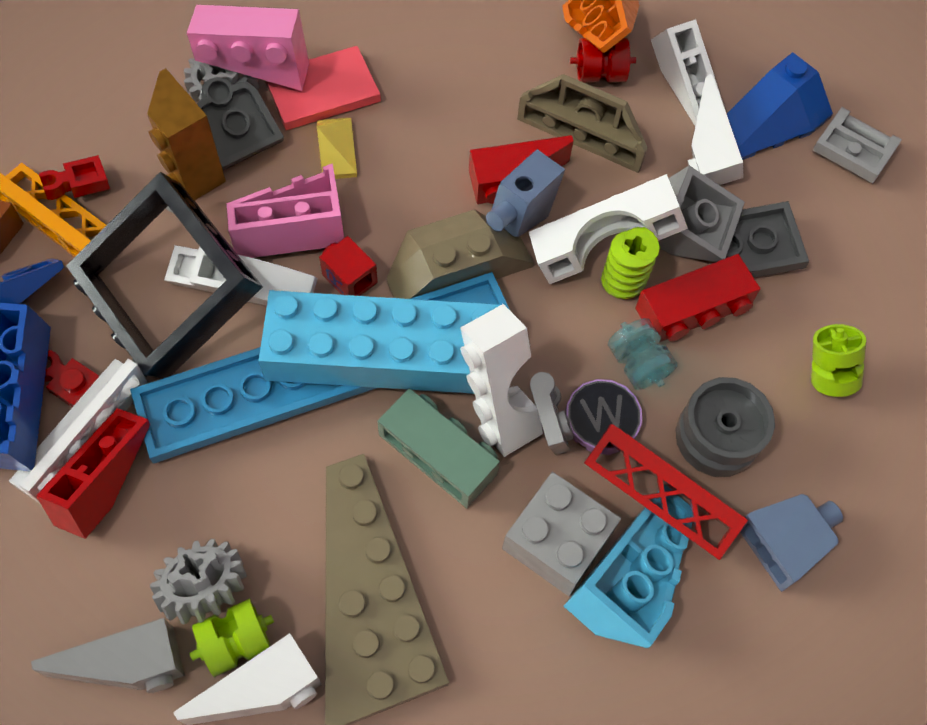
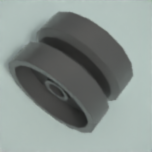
[675,377,775,477]

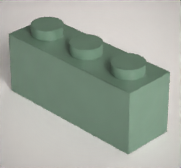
[377,388,500,509]

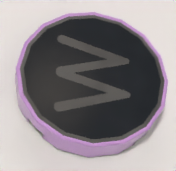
[565,379,642,455]

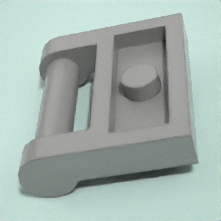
[813,107,902,184]
[530,372,575,455]

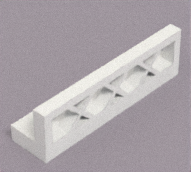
[9,359,148,504]

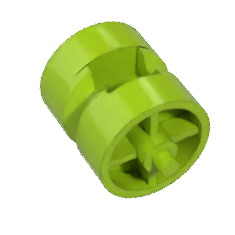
[811,324,866,397]
[189,598,274,678]

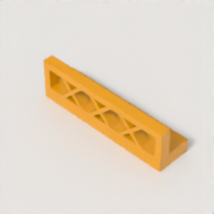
[0,162,106,257]

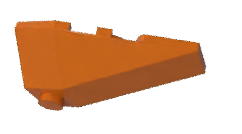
[562,0,640,53]

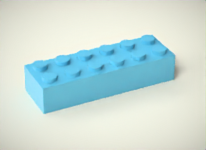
[259,290,500,394]

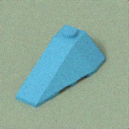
[564,484,693,648]

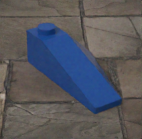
[727,52,833,160]

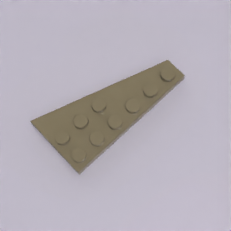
[325,454,449,725]

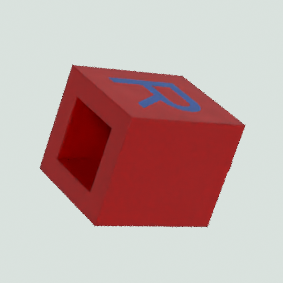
[319,236,378,296]

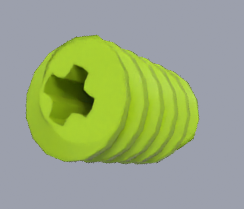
[601,227,660,299]

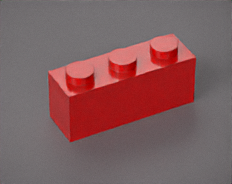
[635,254,760,344]

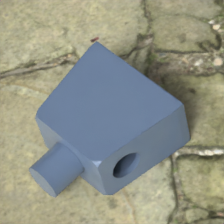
[486,149,566,237]
[740,494,844,592]

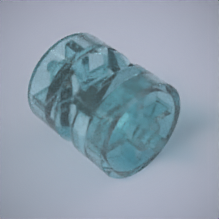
[608,318,678,390]

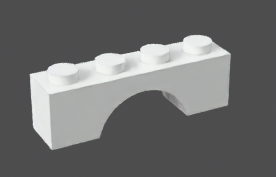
[529,174,688,284]
[460,304,543,457]

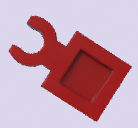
[39,155,110,200]
[45,350,99,407]

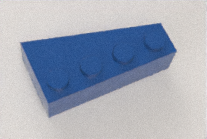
[0,303,51,472]

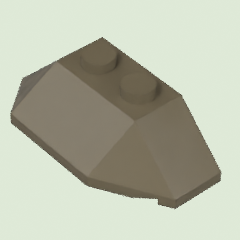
[517,74,648,173]
[386,210,534,299]

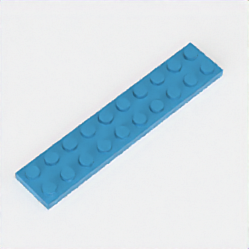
[130,272,510,464]

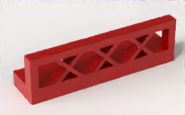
[584,424,748,560]

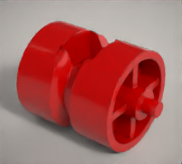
[570,38,636,83]

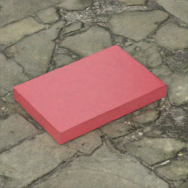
[265,46,381,130]

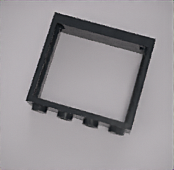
[66,172,263,379]

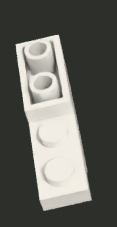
[164,245,318,306]

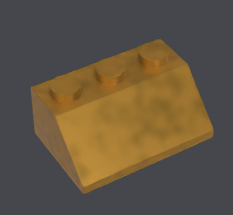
[147,68,226,201]

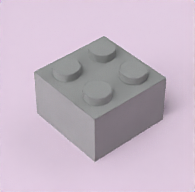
[502,471,621,596]

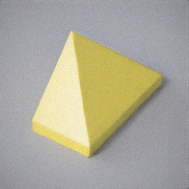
[317,118,357,179]

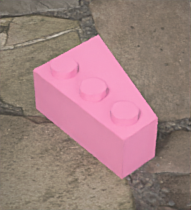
[187,5,309,91]
[226,163,344,258]

